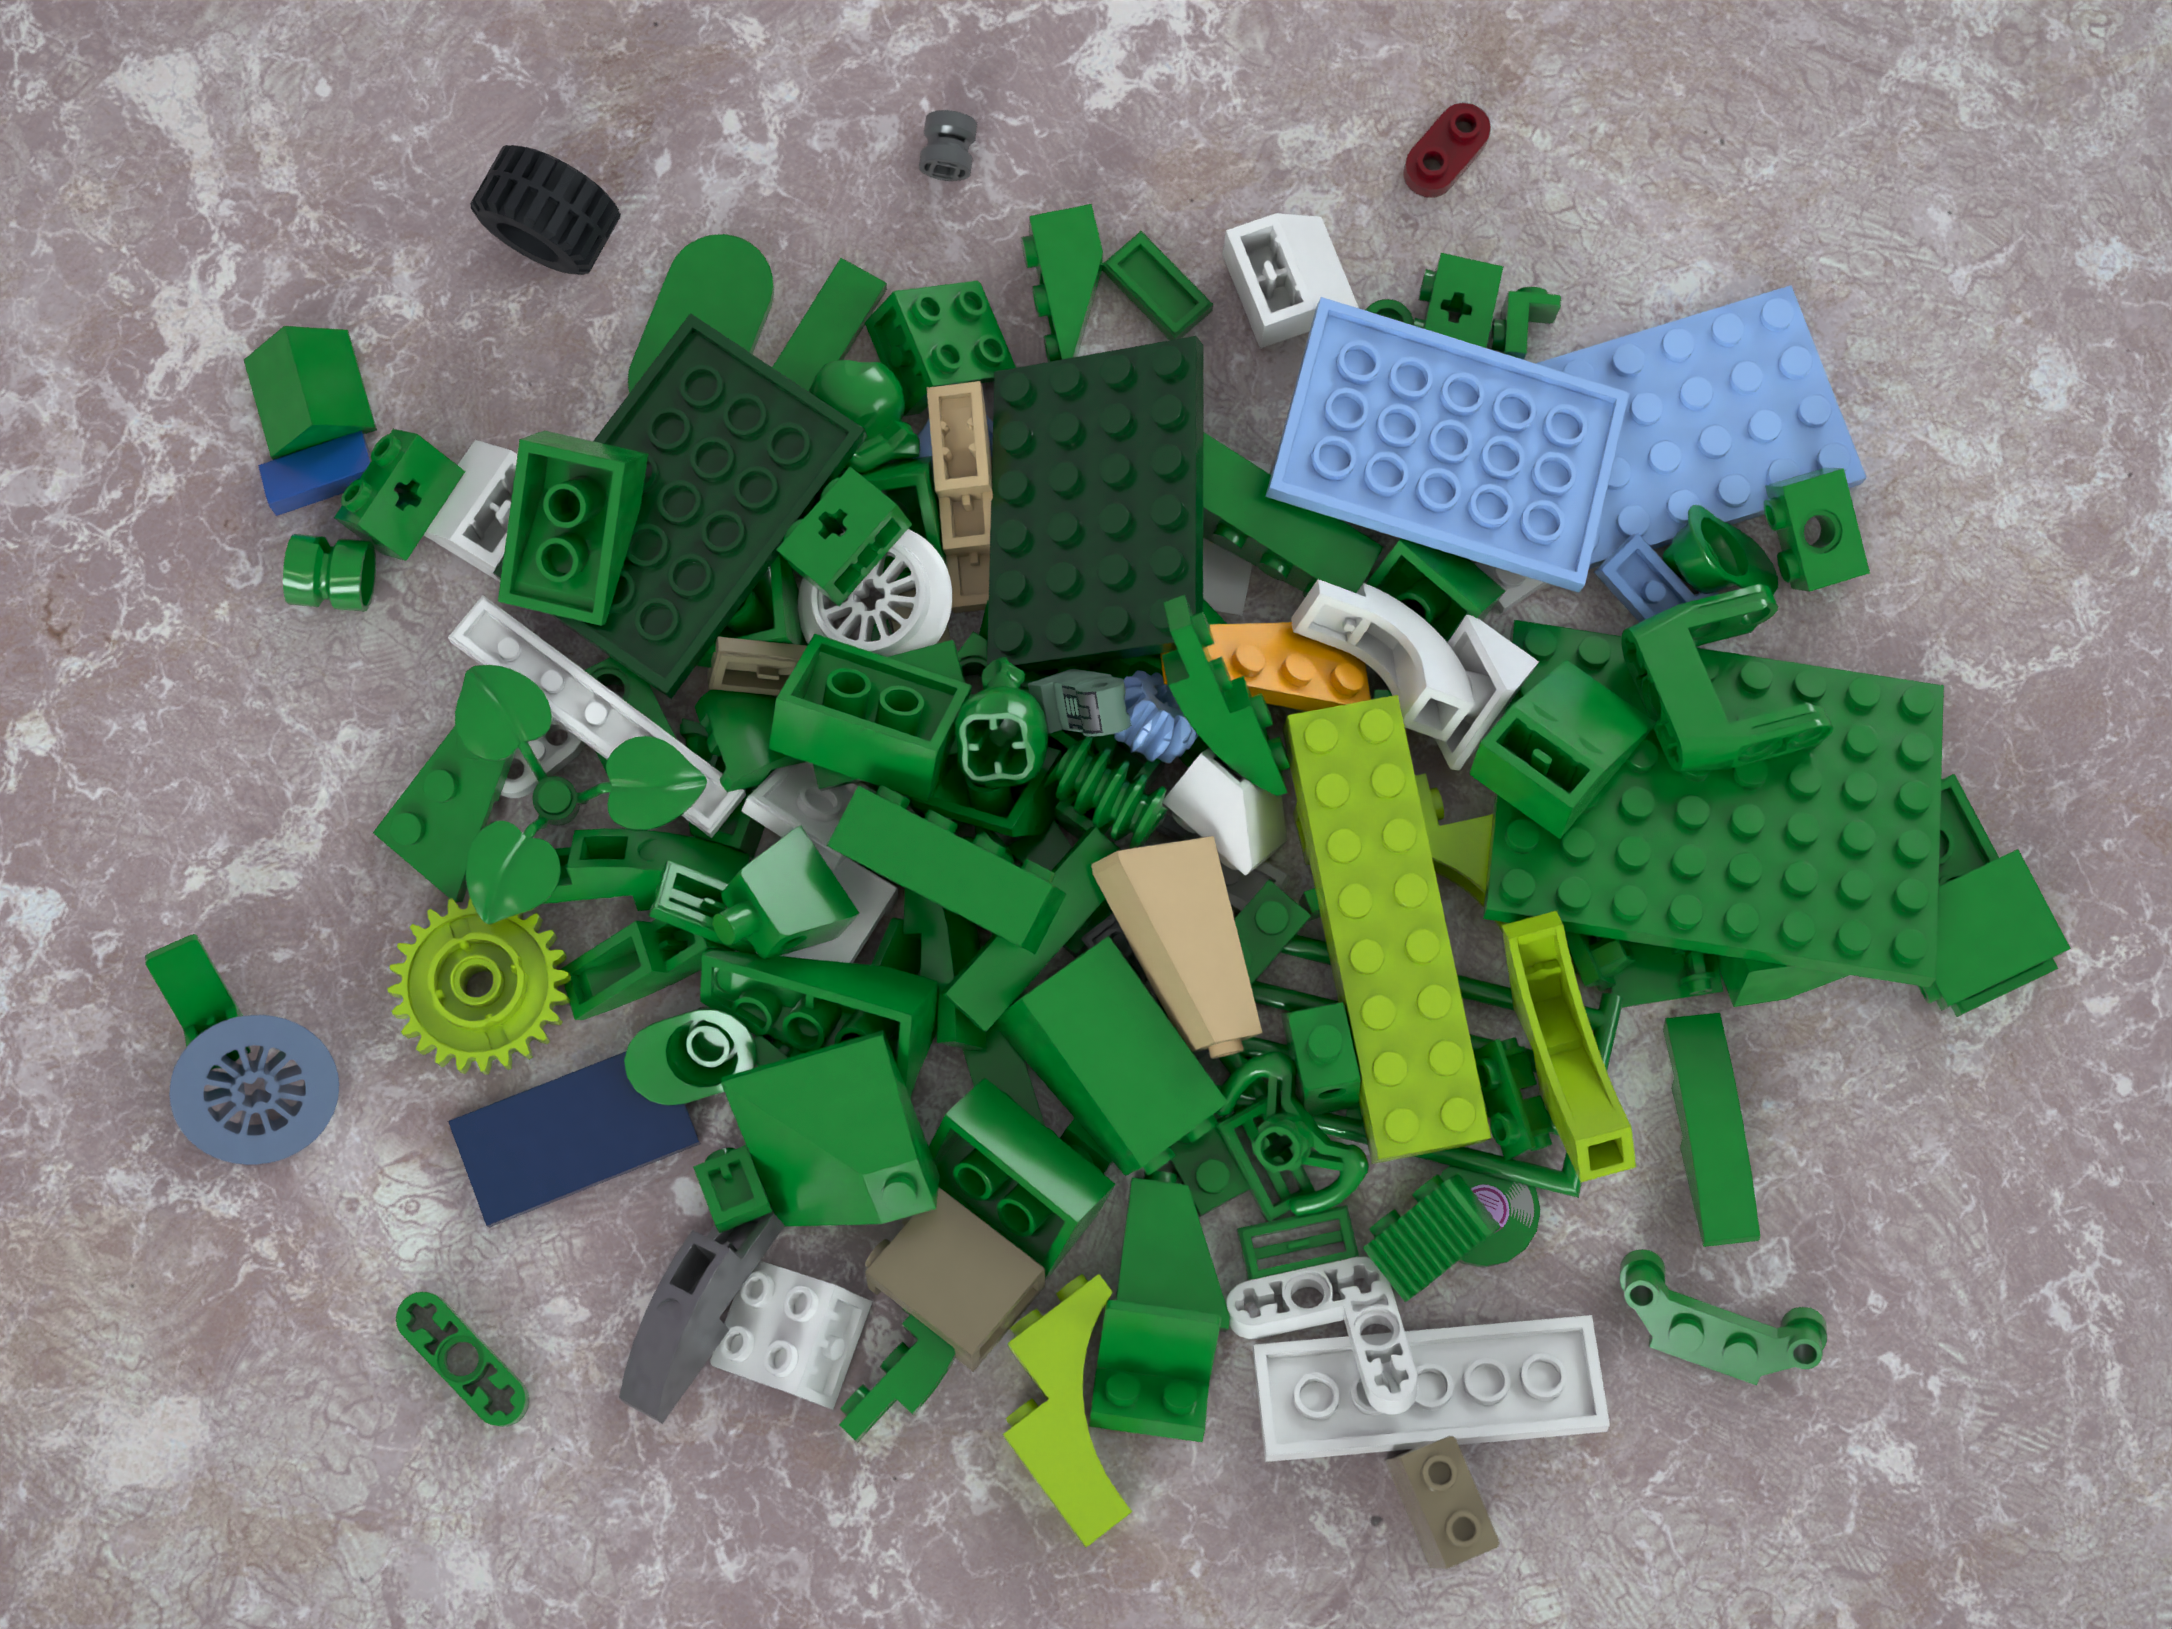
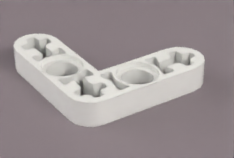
[1227,1257,1417,1414]

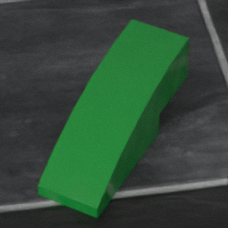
[559,898,736,1020]

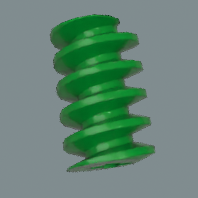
[1043,736,1168,849]

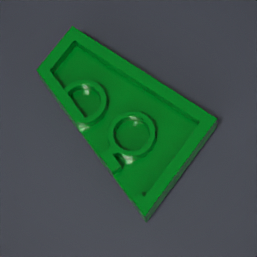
[373,725,516,903]

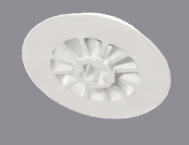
[798,529,952,657]

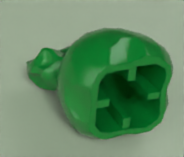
[809,360,920,474]
[955,657,1048,787]

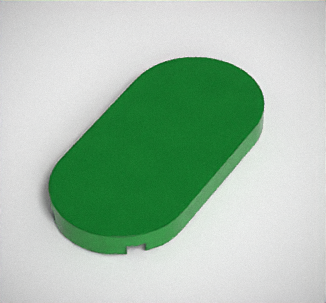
[628,234,774,393]

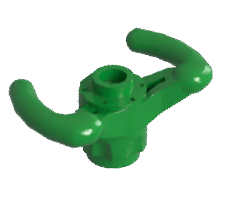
[1216,1050,1369,1215]

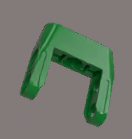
[1621,584,1833,772]

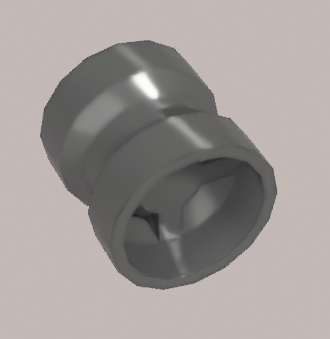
[919,110,977,181]

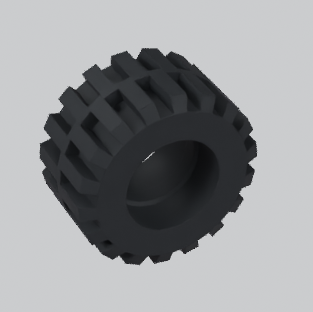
[470,145,621,275]

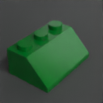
[769,634,972,802]
[929,1077,1116,1281]

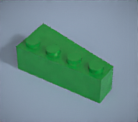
[827,785,1067,954]

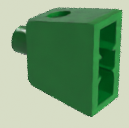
[713,825,859,959]
[1281,1002,1361,1116]

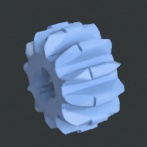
[1114,670,1198,763]

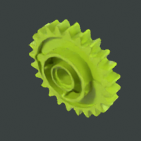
[388,898,571,1075]

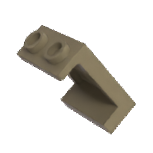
[865,1187,1045,1372]
[1385,1436,1500,1569]

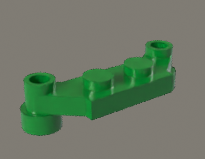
[1619,1249,1827,1386]

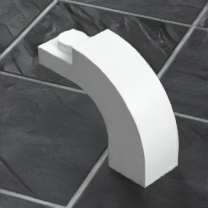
[1291,579,1475,742]

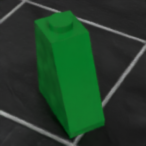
[1116,1170,1230,1332]

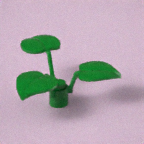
[455,665,707,924]

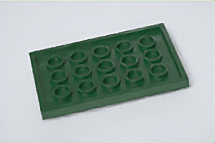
[493,313,868,699]
[987,336,1204,673]

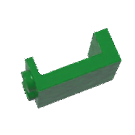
[1918,849,2071,1011]

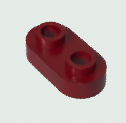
[1403,103,1491,198]

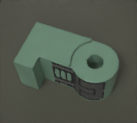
[1028,669,1131,737]

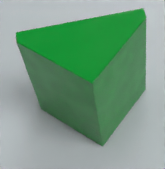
[243,326,377,460]

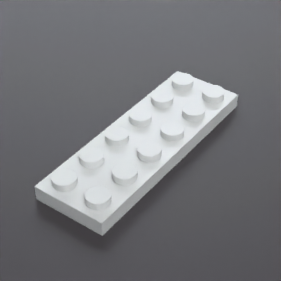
[1253,1315,1610,1462]

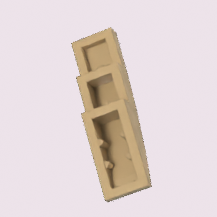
[927,381,993,613]

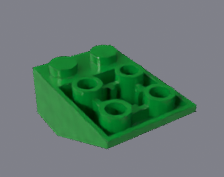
[1469,660,1656,839]

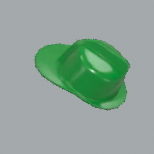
[1662,505,1778,595]
[624,1007,757,1106]

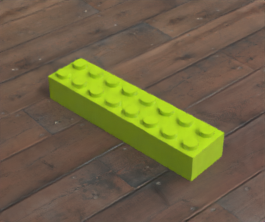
[1282,695,1491,1164]

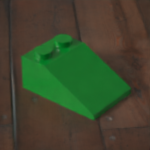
[498,430,648,626]

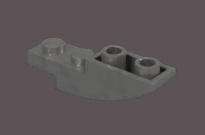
[619,1212,785,1424]

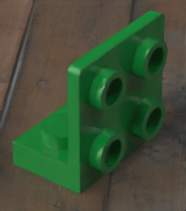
[864,281,1016,416]
[1089,1300,1221,1443]

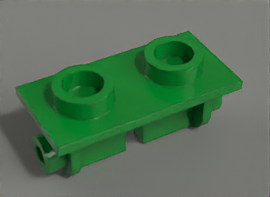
[1473,1037,1554,1161]

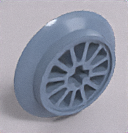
[169,1015,339,1165]

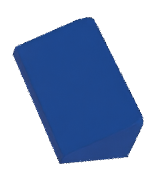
[258,431,372,516]

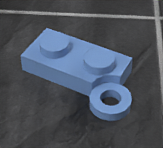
[1594,533,1719,622]

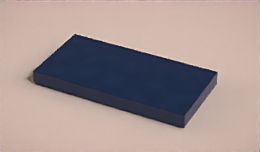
[448,1051,701,1228]

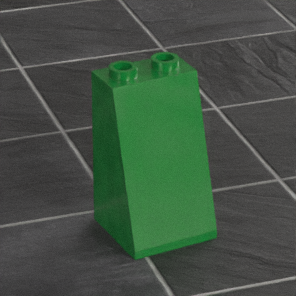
[994,936,1228,1176]

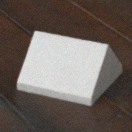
[1435,615,1539,771]

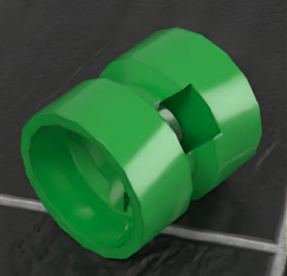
[283,534,376,612]

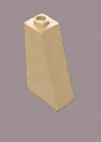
[1091,836,1262,1059]

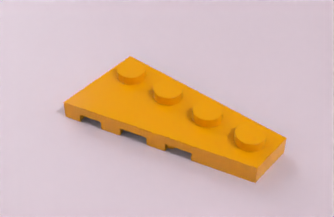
[1160,622,1371,711]

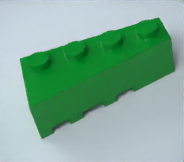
[1203,432,1383,597]

